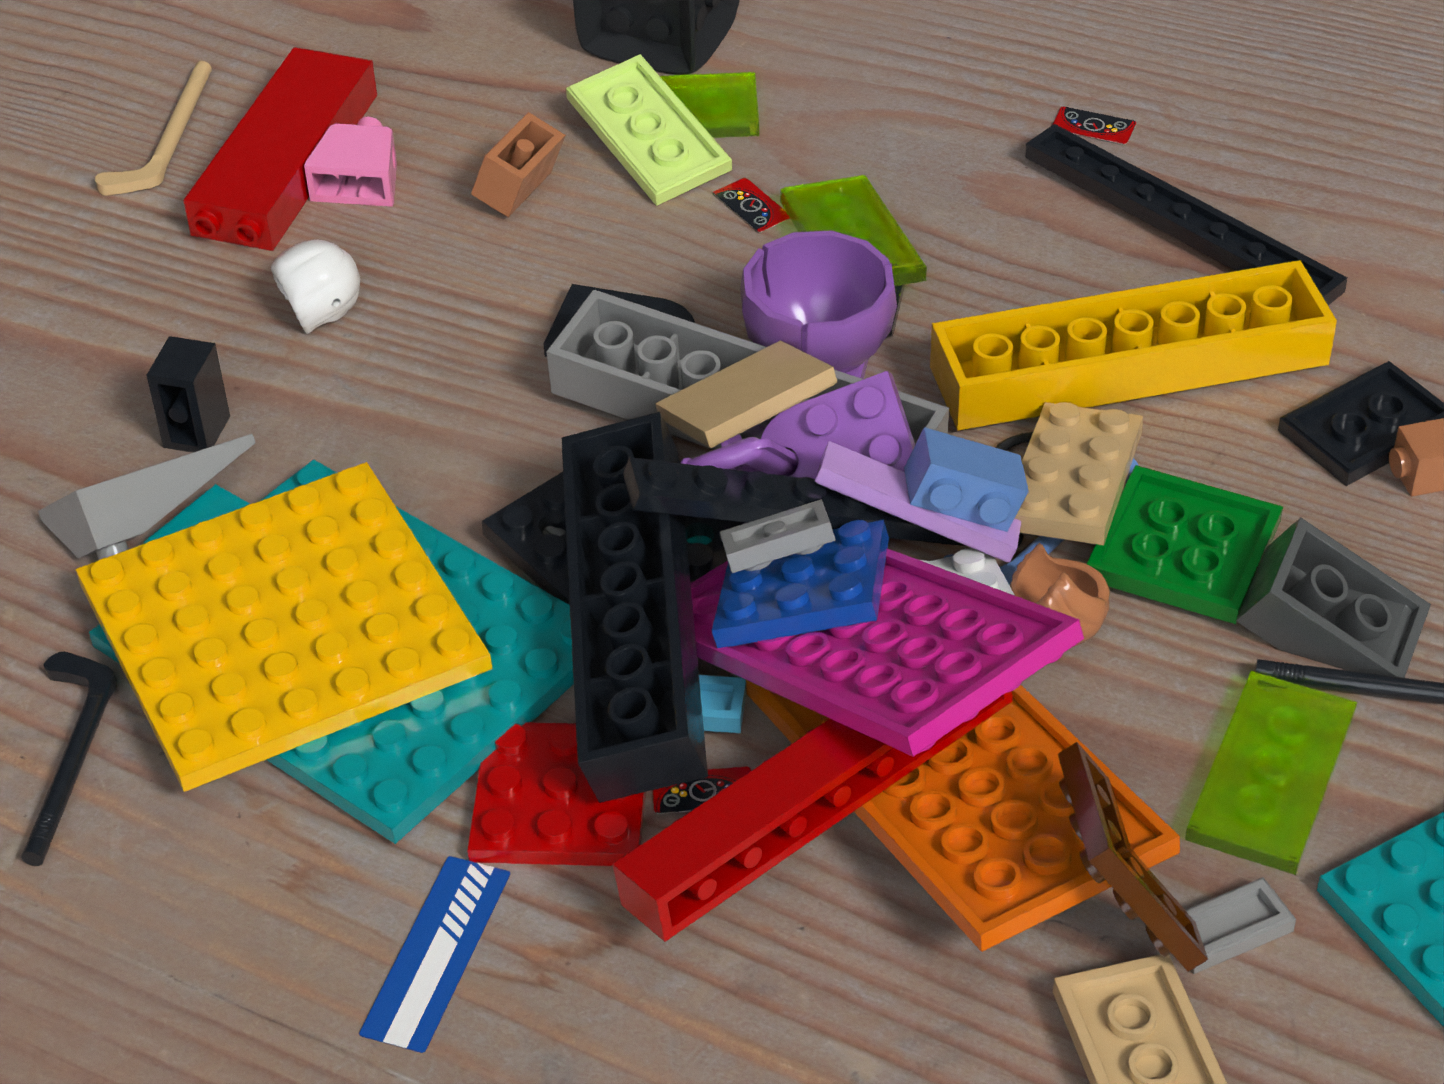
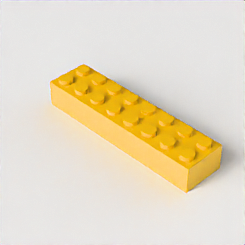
[930,260,1337,431]

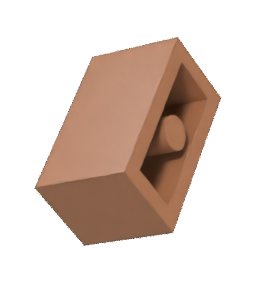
[471,112,566,218]

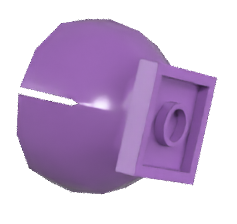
[740,230,897,379]

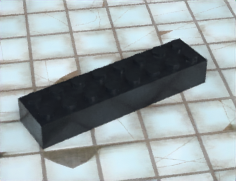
[561,412,708,803]

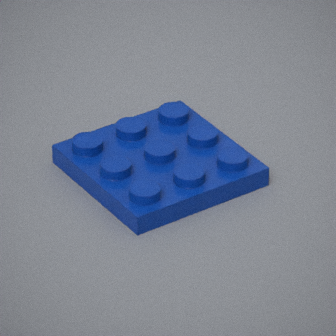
[712,520,889,648]

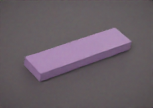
[815,441,1021,563]

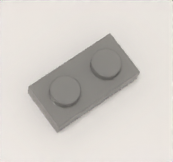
[720,499,836,573]

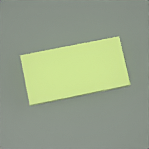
[566,54,732,206]

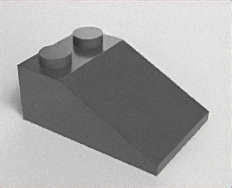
[1236,517,1431,678]

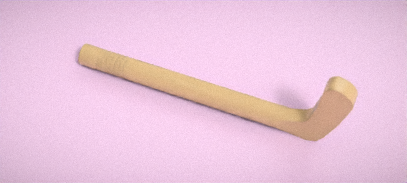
[95,61,212,196]

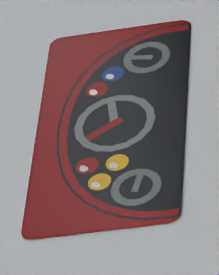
[1053,106,1136,144]
[713,178,791,232]
[652,766,751,814]

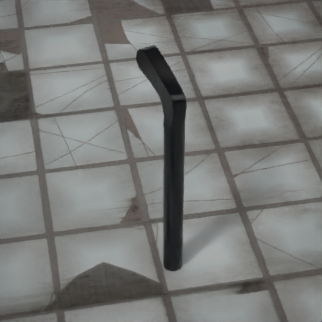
[21,651,117,866]
[1254,659,1444,705]

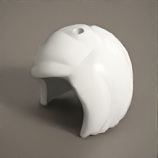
[271,239,360,334]

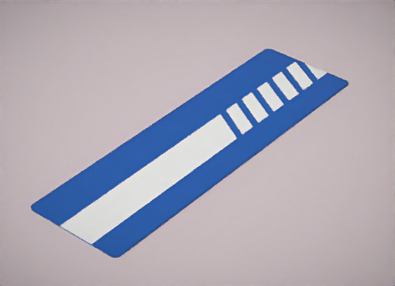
[359,856,510,1053]

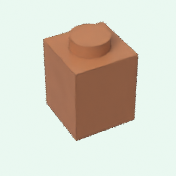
[1389,418,1444,497]

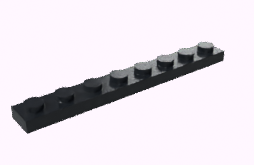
[1025,124,1348,305]
[623,457,1024,551]

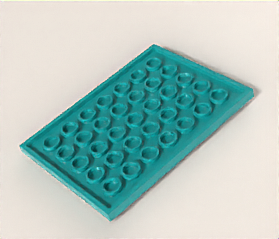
[89,459,574,844]

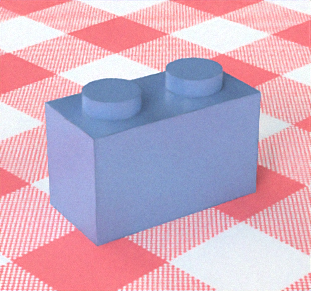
[904,427,1029,532]

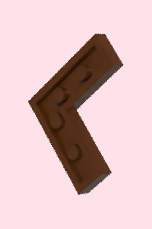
[1058,742,1208,972]

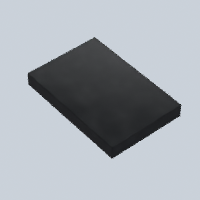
[1278,361,1444,486]

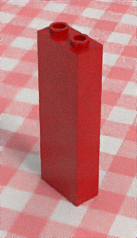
[183,47,377,251]

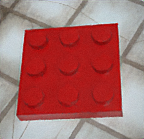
[467,722,646,866]

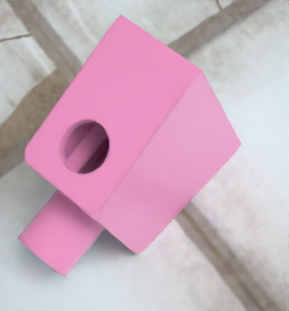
[304,117,397,207]

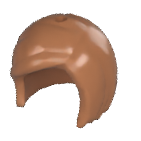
[1010,543,1110,647]

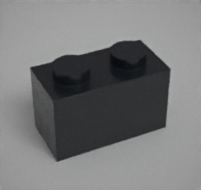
[146,336,230,453]

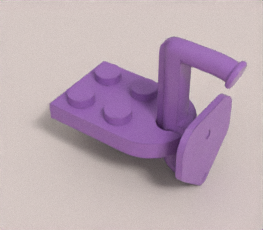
[680,371,915,479]

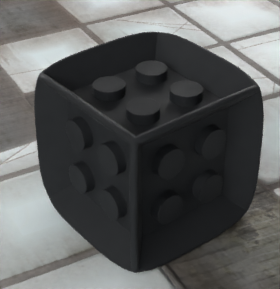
[573,0,740,74]

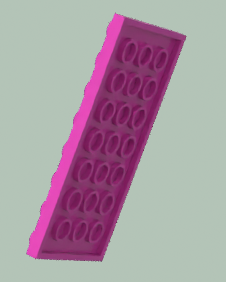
[691,548,1084,757]

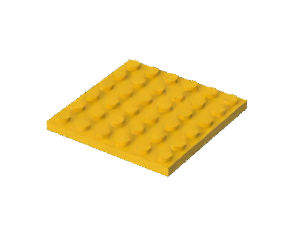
[76,462,493,792]

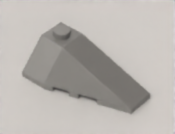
[38,434,256,560]

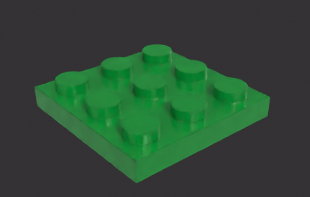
[1087,465,1283,624]

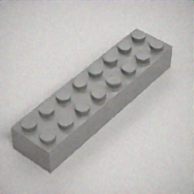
[547,290,949,454]

